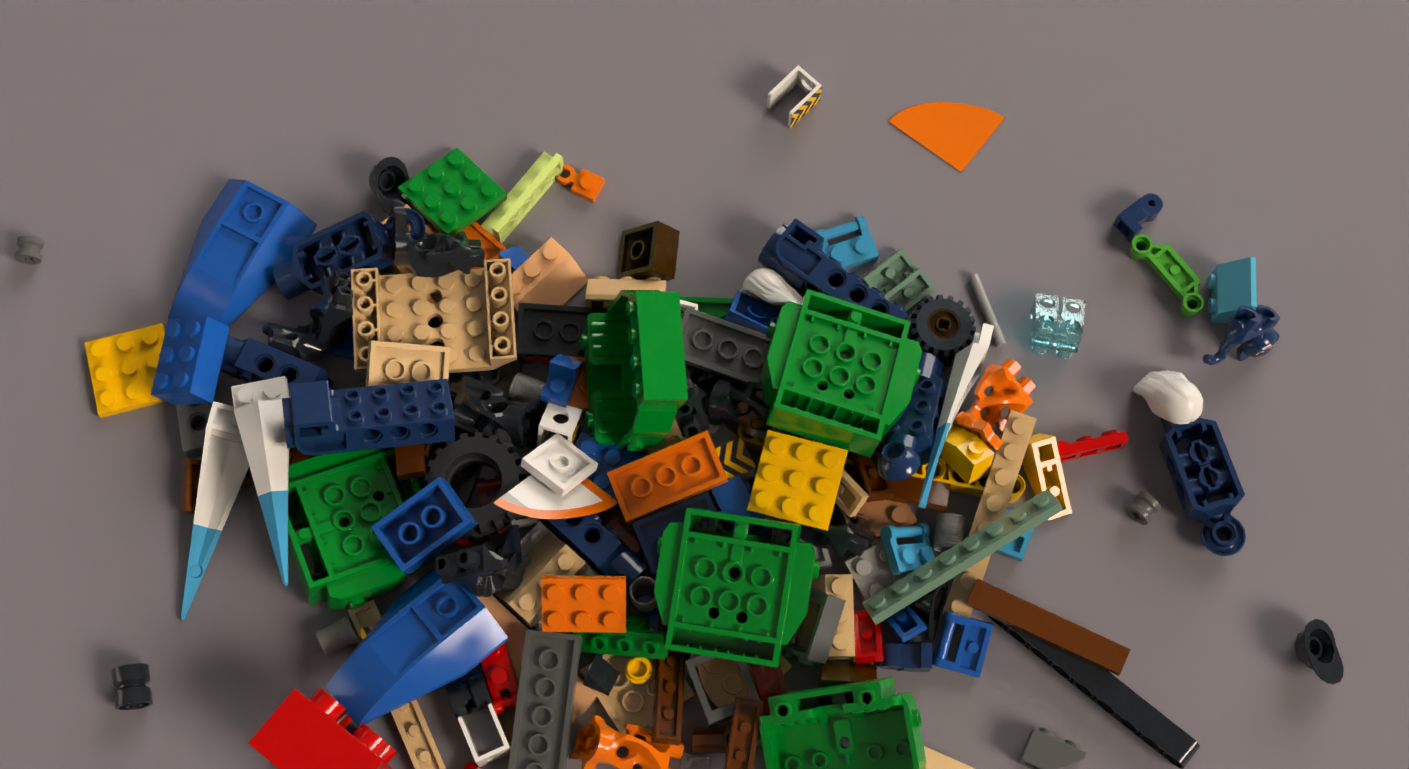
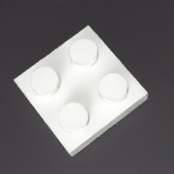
[520,433,598,497]

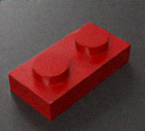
[854,610,884,664]

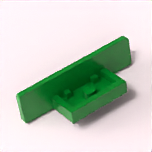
[562,614,668,660]

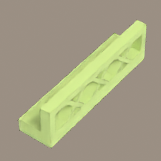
[481,152,564,244]

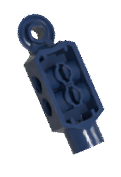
[273,208,426,300]
[220,335,334,396]
[876,352,947,481]
[1159,416,1246,556]
[527,471,650,594]

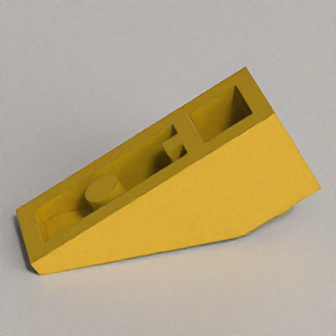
[940,424,994,484]
[1022,433,1072,521]

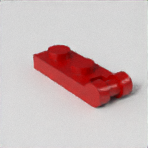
[1057,430,1129,462]
[481,642,519,715]

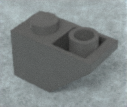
[1017,728,1086,769]

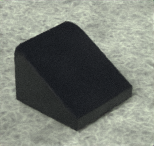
[583,654,620,696]

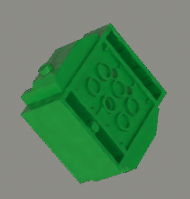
[760,289,922,458]
[579,290,688,451]
[288,448,440,613]
[654,507,820,667]
[758,677,927,769]

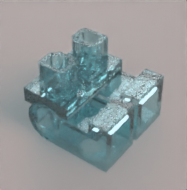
[1030,292,1086,359]

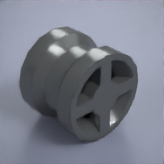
[15,236,44,264]
[1126,491,1161,525]

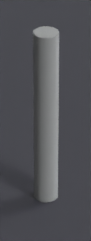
[968,274,1006,348]

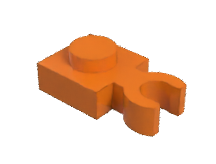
[557,165,605,204]

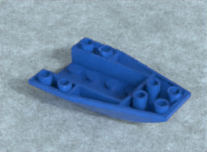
[168,179,317,327]
[326,567,509,728]

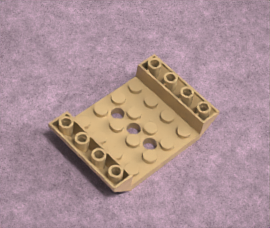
[351,258,517,373]

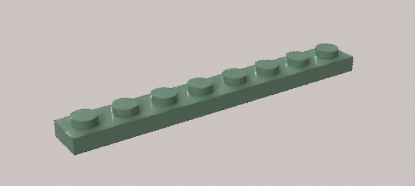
[862,489,1063,625]

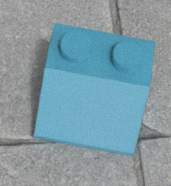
[1207,257,1257,323]

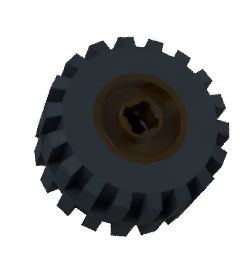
[907,295,976,367]

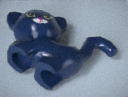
[1202,305,1280,365]

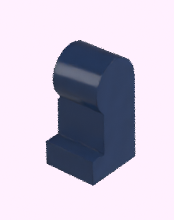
[1113,193,1163,242]
[880,643,932,672]

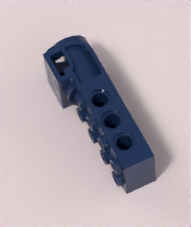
[758,219,908,320]
[282,379,455,455]

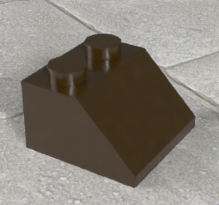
[617,221,680,281]
[818,660,877,706]

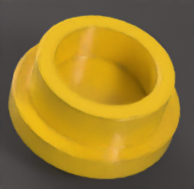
[625,657,653,684]

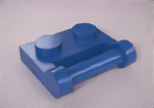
[932,610,994,678]

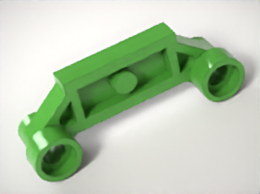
[1129,234,1204,319]

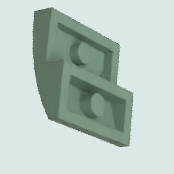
[862,248,936,312]

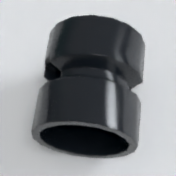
[112,663,153,710]
[445,671,493,719]

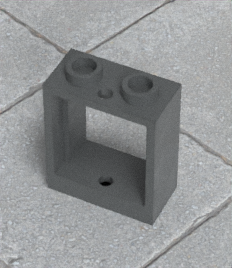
[781,588,846,666]
[685,654,760,728]

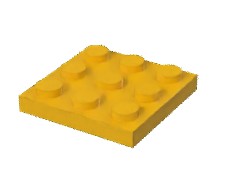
[85,323,166,418]
[747,430,848,531]

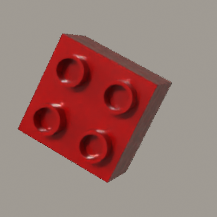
[248,687,397,769]

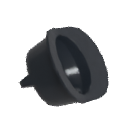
[369,157,413,216]
[910,581,948,642]
[1295,619,1344,685]

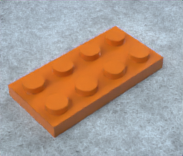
[607,430,729,524]

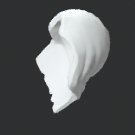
[742,267,803,306]
[1132,370,1203,424]

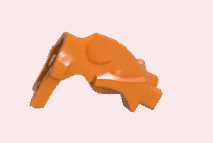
[954,359,1036,450]
[569,715,684,769]

